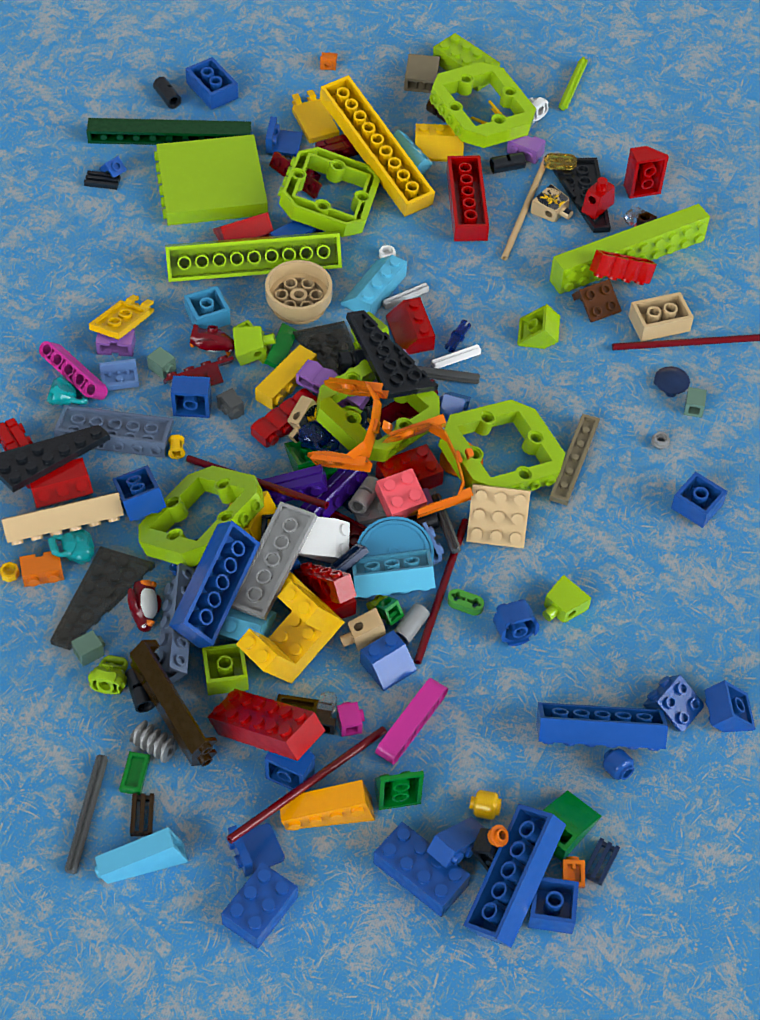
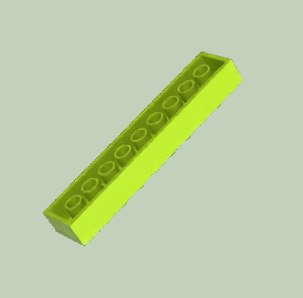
[549,204,710,294]
[165,231,342,282]

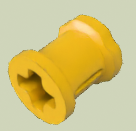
[168,434,185,459]

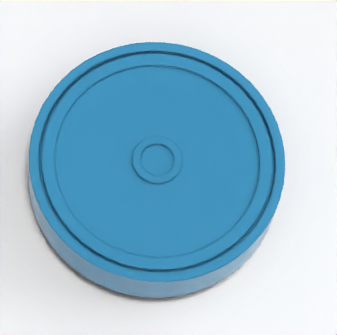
[357,516,434,596]

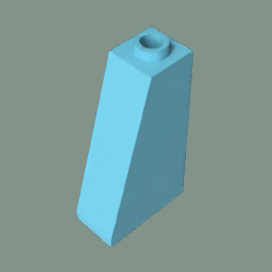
[94,827,188,884]

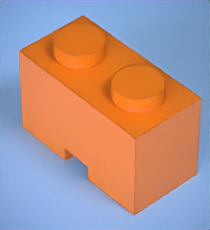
[19,551,64,587]

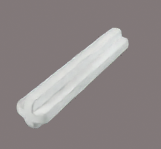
[431,344,481,368]

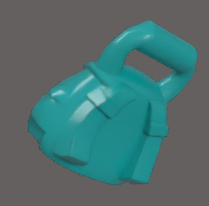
[46,375,89,406]
[48,529,95,565]

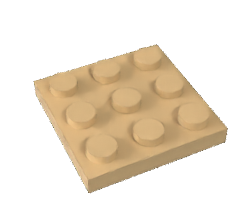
[466,484,531,548]

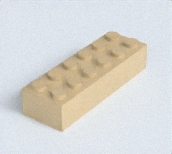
[1,492,124,546]

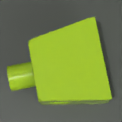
[232,326,276,366]
[542,575,591,623]

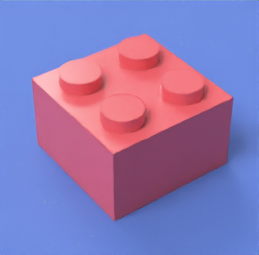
[375,468,428,518]

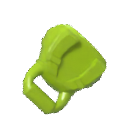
[88,655,128,694]

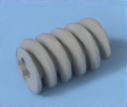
[129,720,177,763]

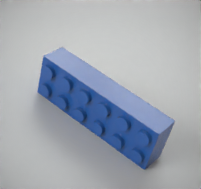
[169,520,261,648]
[536,702,668,751]
[463,804,566,948]

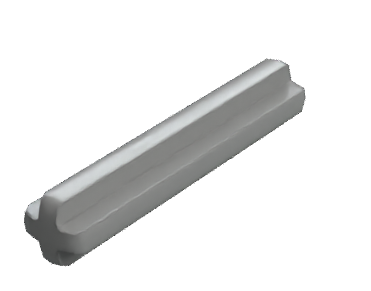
[382,282,429,309]

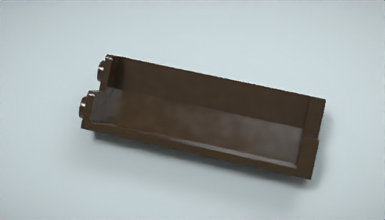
[130,640,217,767]

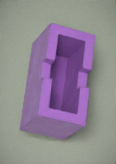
[507,135,546,164]
[95,328,136,357]

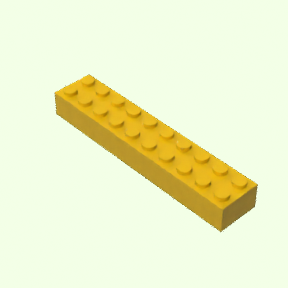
[319,75,435,217]

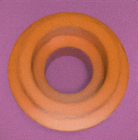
[487,825,509,847]

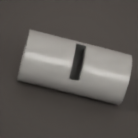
[348,476,378,515]
[394,603,430,646]

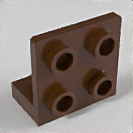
[572,279,622,323]

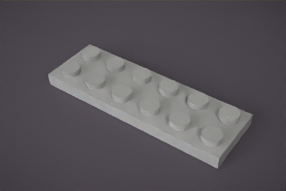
[231,501,317,620]

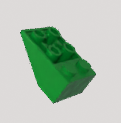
[543,790,602,861]

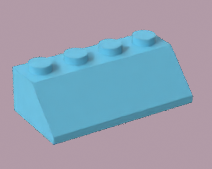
[341,255,407,315]
[352,549,435,598]
[217,608,277,643]

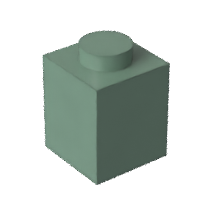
[147,347,176,379]
[684,387,707,418]
[71,630,105,666]

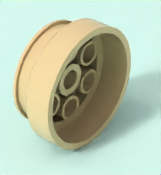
[265,260,332,325]

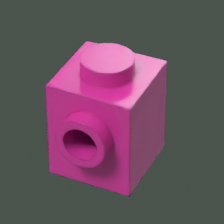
[337,702,365,737]

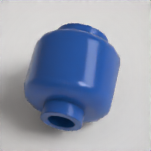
[603,748,634,780]

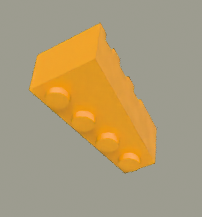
[278,780,375,831]

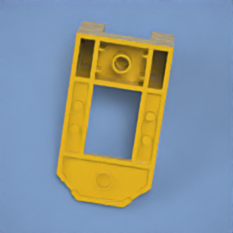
[236,571,345,684]

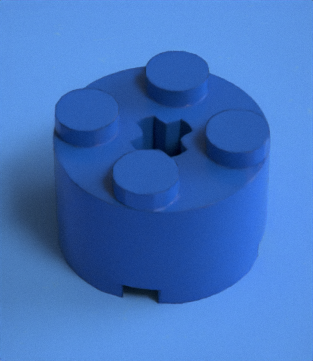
[493,599,539,646]

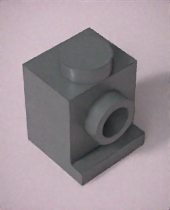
[216,388,244,420]

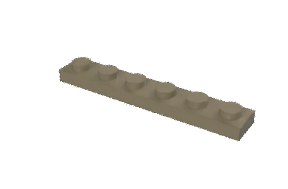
[549,413,600,506]

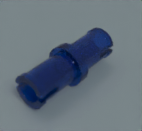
[445,320,471,353]

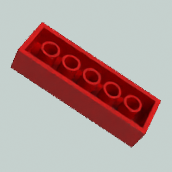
[446,155,489,241]
[207,689,325,761]

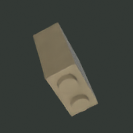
[404,54,440,93]

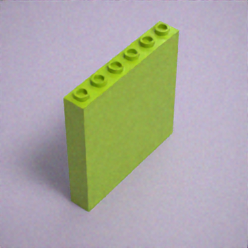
[154,135,268,226]

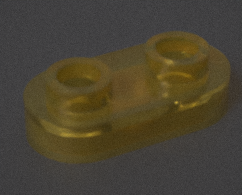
[544,153,577,170]

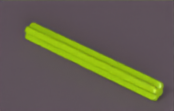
[558,57,588,111]

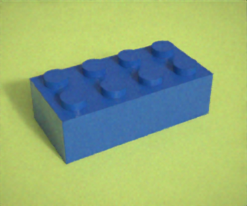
[373,822,470,917]

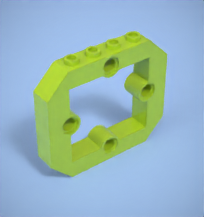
[429,62,536,148]
[278,147,380,237]
[316,359,440,462]
[438,399,566,491]
[138,466,264,567]

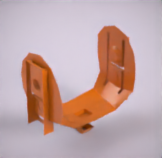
[307,377,393,473]
[382,414,474,519]

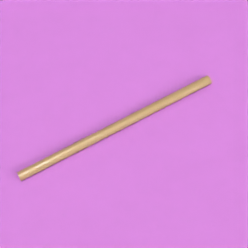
[501,156,549,261]

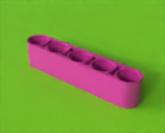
[39,341,108,400]
[375,678,448,765]

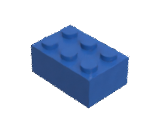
[185,57,239,110]
[112,465,167,522]
[221,863,298,949]

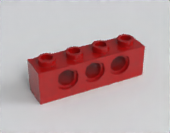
[294,562,357,604]

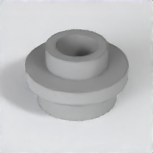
[651,431,670,449]

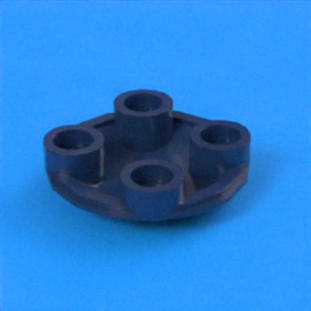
[653,366,690,397]

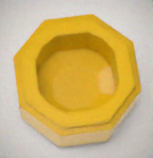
[0,562,20,582]

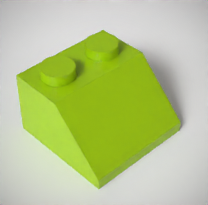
[517,304,560,349]

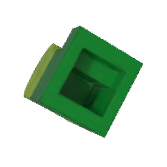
[366,595,404,626]

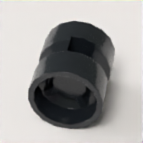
[338,348,367,374]

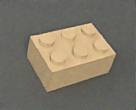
[628,292,694,342]

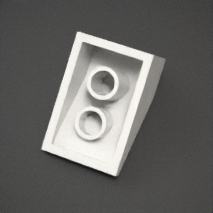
[299,516,350,564]

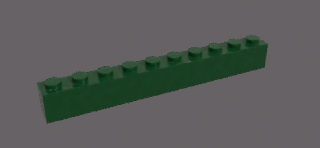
[86,118,252,145]

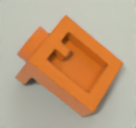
[320,52,337,71]
[560,856,585,888]

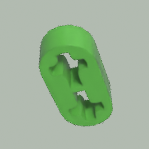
[447,589,484,616]

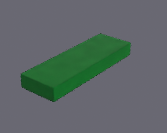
[264,323,298,369]

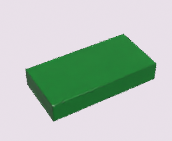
[119,751,151,795]

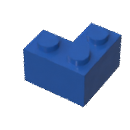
[439,392,471,429]

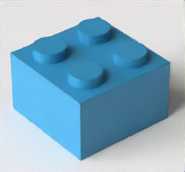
[184,286,231,329]

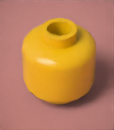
[469,790,502,820]

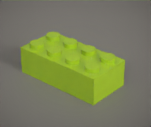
[433,33,500,92]

